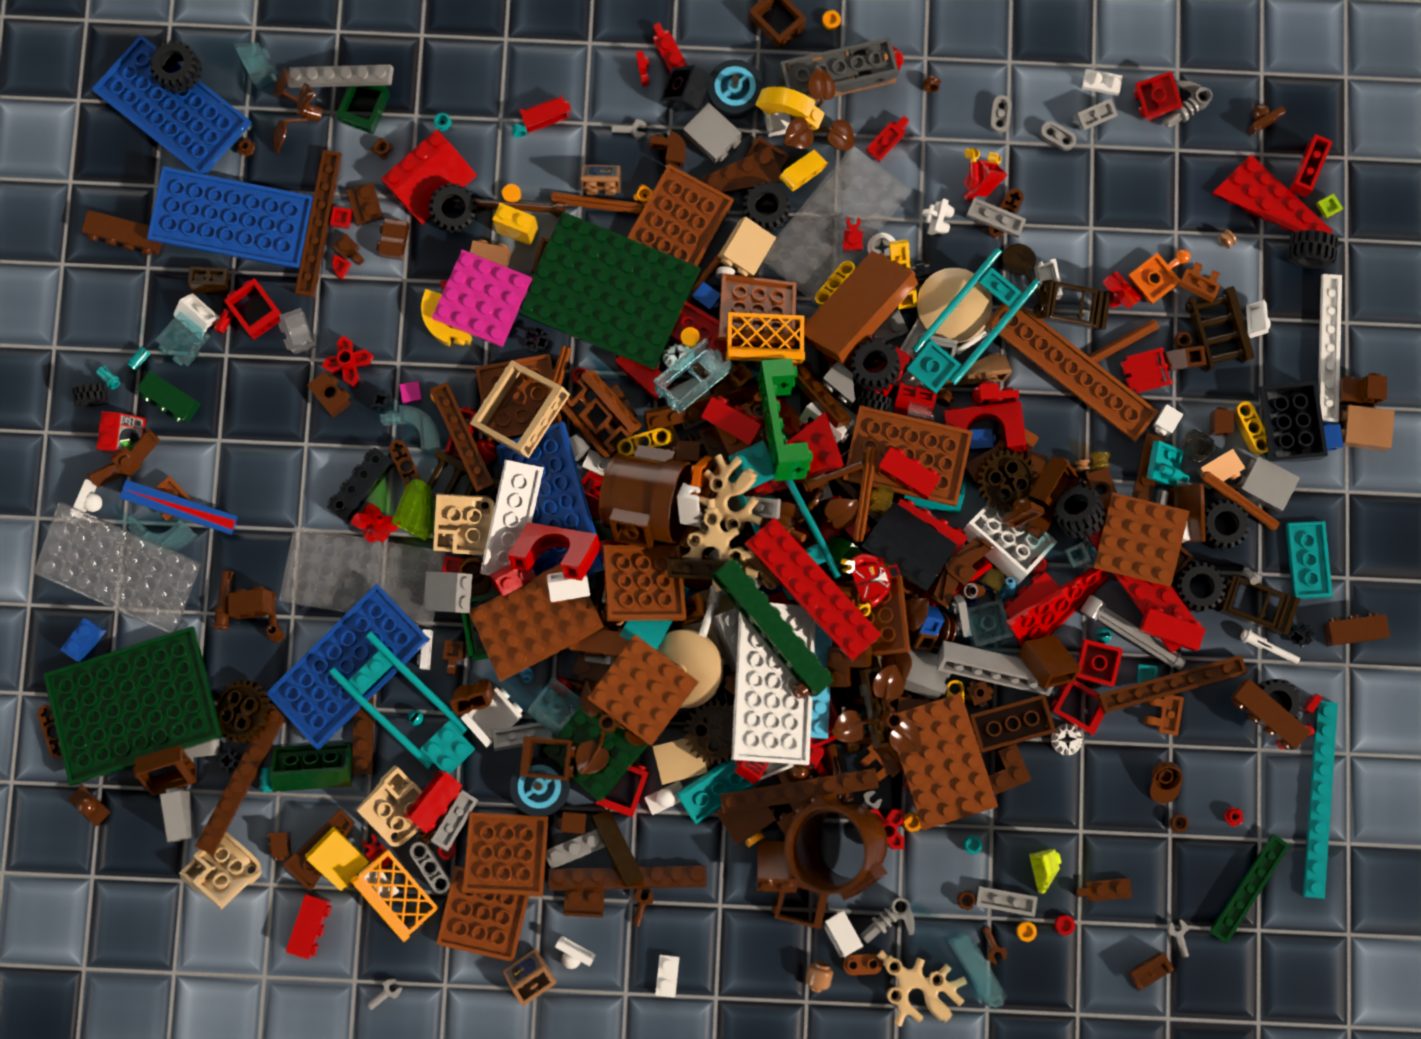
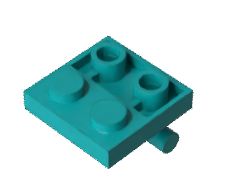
[1147,441,1189,487]

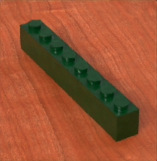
[710,558,834,697]

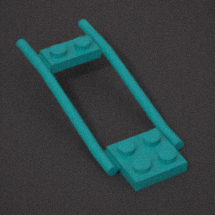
[906,247,1041,394]
[728,440,841,601]
[329,632,476,774]

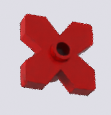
[1102,271,1142,309]
[322,336,374,387]
[351,503,402,542]
[869,809,905,849]

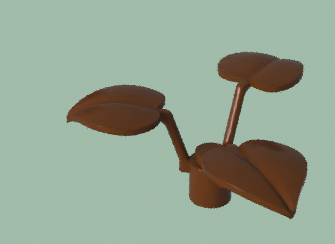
[273,68,322,155]
[783,68,855,150]
[769,498,859,569]
[881,598,929,685]
[832,665,921,753]
[576,680,648,775]

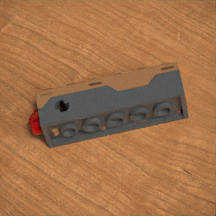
[779,37,904,101]

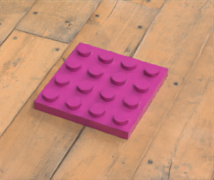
[432,250,532,348]

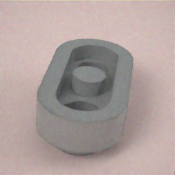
[990,96,1012,134]
[1040,121,1076,151]

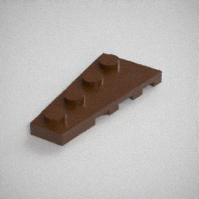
[702,147,783,193]
[283,808,355,893]

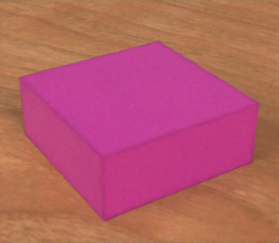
[400,381,422,404]

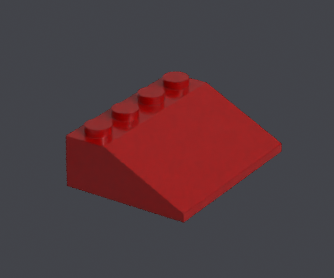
[381,129,477,225]

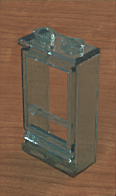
[653,338,733,414]
[948,931,1007,1009]

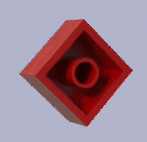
[1076,639,1123,688]

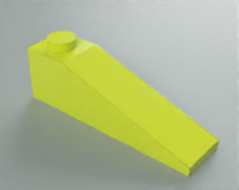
[1029,849,1061,894]

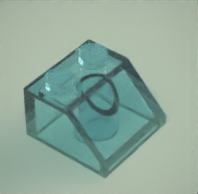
[234,43,278,91]

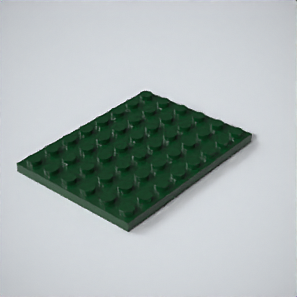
[518,212,701,371]
[43,626,223,786]

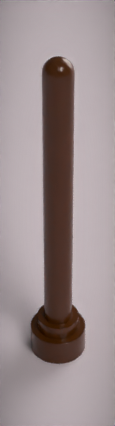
[476,200,565,217]

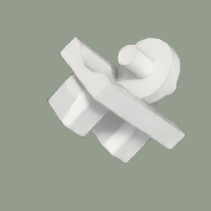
[922,199,955,235]

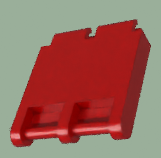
[1120,347,1173,394]
[893,381,937,421]

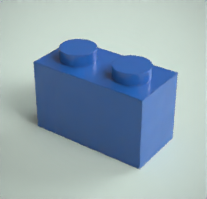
[60,618,106,662]

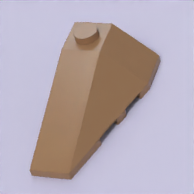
[941,353,1012,388]

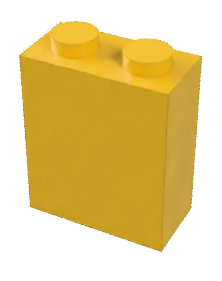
[492,203,539,247]
[305,826,369,891]

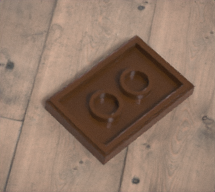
[1167,484,1206,544]

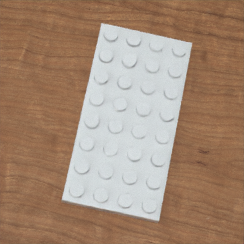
[731,603,816,765]

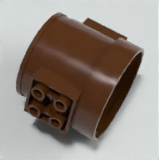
[599,445,693,549]
[785,793,888,900]

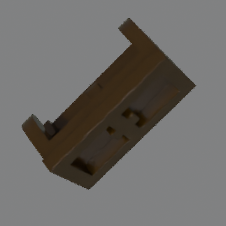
[187,267,231,295]

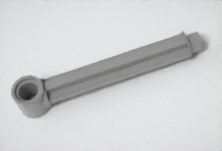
[1080,595,1186,670]

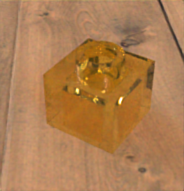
[869,484,894,514]
[980,568,1006,593]

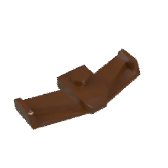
[87,427,160,488]
[931,536,994,610]

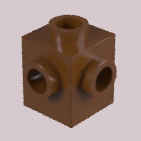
[964,679,993,708]

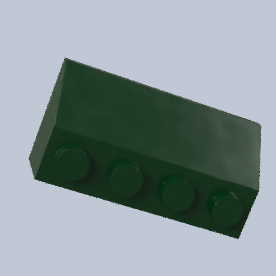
[269,742,353,792]

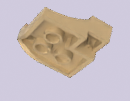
[433,494,495,555]
[356,766,423,847]
[179,832,262,910]

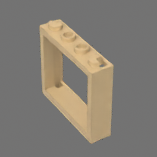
[470,360,570,458]

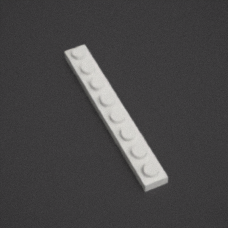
[1318,274,1342,424]

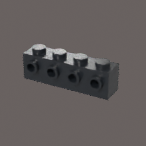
[327,447,395,524]

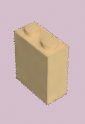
[718,217,776,277]
[652,738,711,785]

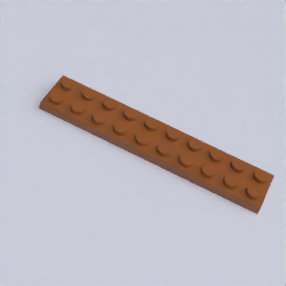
[985,303,1159,442]

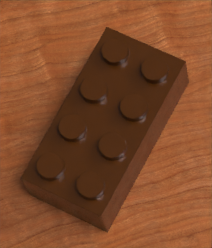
[968,694,1056,753]

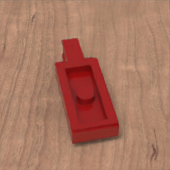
[653,23,687,73]
[865,116,909,163]

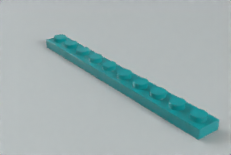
[1303,701,1338,899]

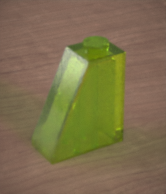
[392,479,434,540]

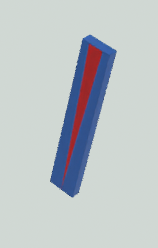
[119,480,238,535]

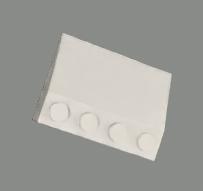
[963,492,1057,586]

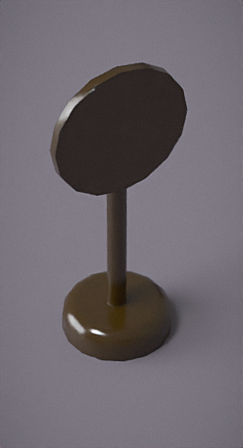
[1002,243,1059,316]

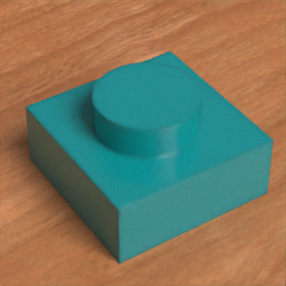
[1136,664,1158,684]

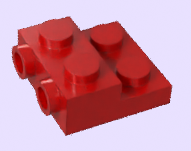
[1133,71,1183,122]
[972,381,1019,406]

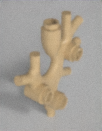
[695,454,763,542]
[682,499,759,592]
[877,950,967,1027]

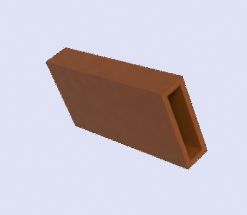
[804,251,918,365]

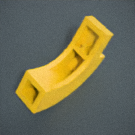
[755,87,825,130]
[888,239,917,310]
[421,289,472,347]

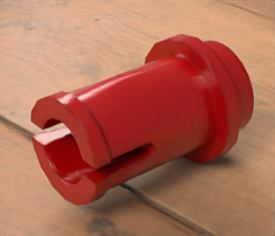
[213,309,234,334]

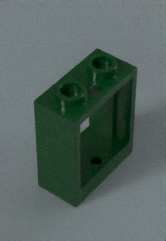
[336,85,390,135]

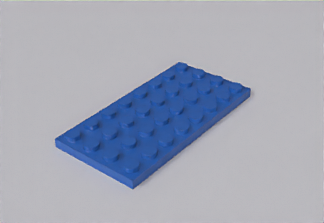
[91,35,252,175]
[147,167,314,269]
[496,422,604,576]
[267,584,430,749]

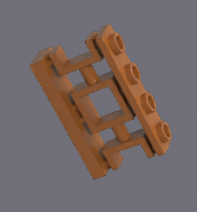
[560,370,643,458]

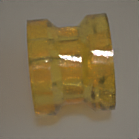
[1091,452,1111,470]

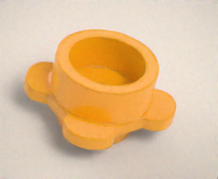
[634,185,654,206]

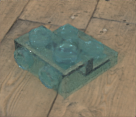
[156,311,211,367]

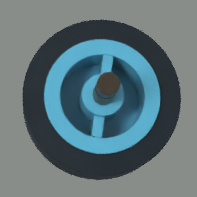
[707,59,763,119]
[510,757,570,816]

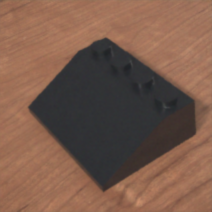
[1259,381,1328,462]
[860,501,957,593]

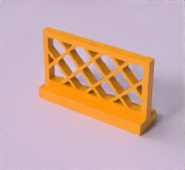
[726,312,805,363]
[350,849,439,942]

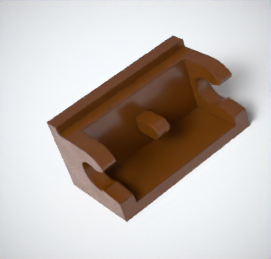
[1127,952,1174,991]

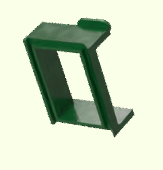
[462,591,500,661]

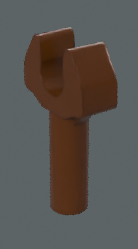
[632,889,654,926]
[982,926,1007,964]

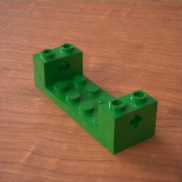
[758,358,813,481]

